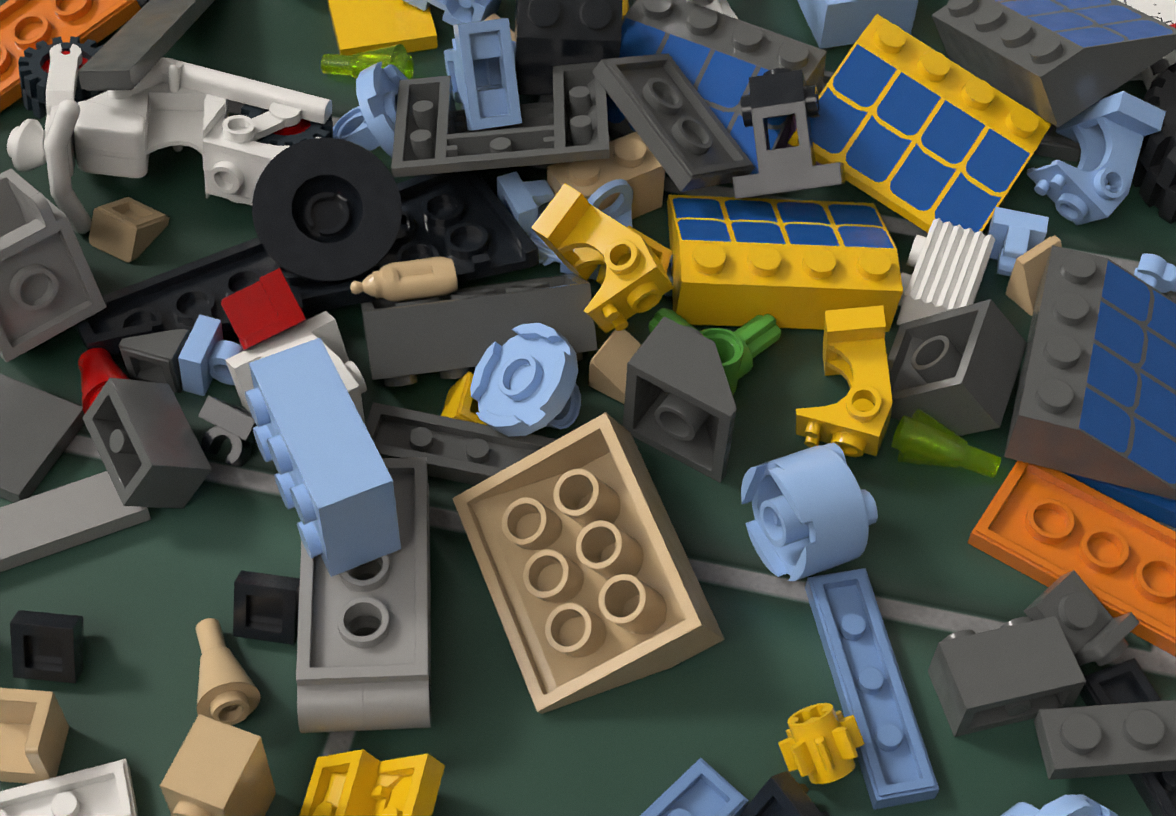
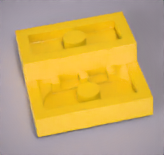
[299,749,445,816]

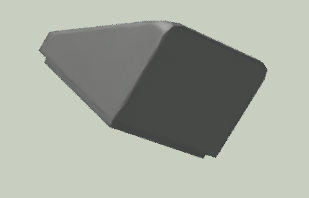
[119,329,190,393]

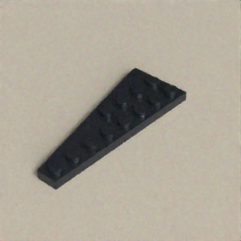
[74,170,539,355]

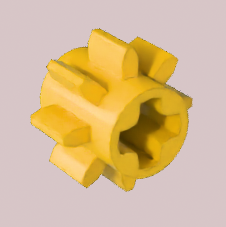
[778,703,865,784]

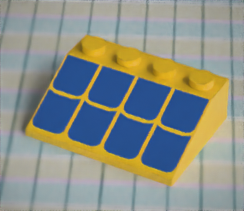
[788,14,1052,233]
[667,194,903,332]

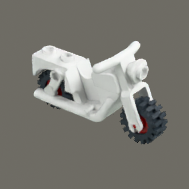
[7,37,333,234]

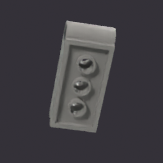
[296,457,431,733]

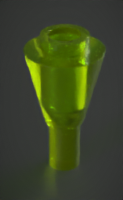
[321,44,414,79]
[892,408,1001,479]

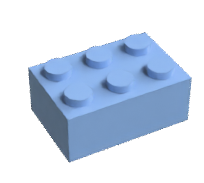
[245,338,401,577]

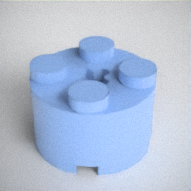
[741,443,878,581]

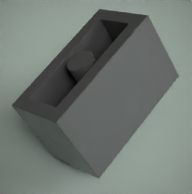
[83,378,212,509]
[928,616,1086,737]

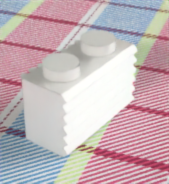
[897,218,995,325]

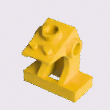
[531,183,674,333]
[795,305,893,457]

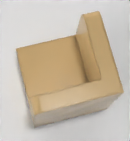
[0,688,69,784]

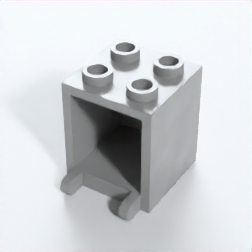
[0,168,106,363]

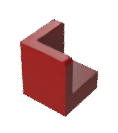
[221,268,306,350]

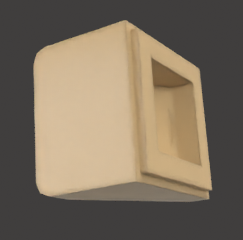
[89,197,169,262]
[1006,235,1062,316]
[588,329,641,404]

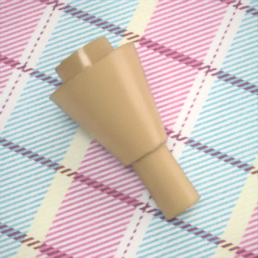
[195,618,260,725]

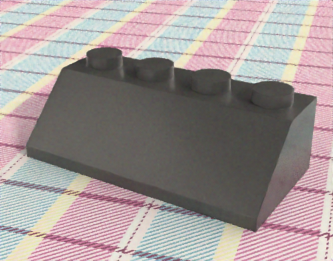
[361,274,597,387]

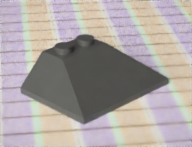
[391,62,610,178]

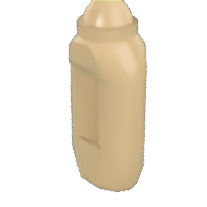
[350,257,458,302]

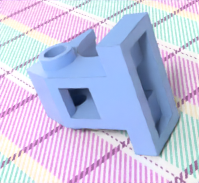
[444,18,522,131]
[1027,91,1166,226]

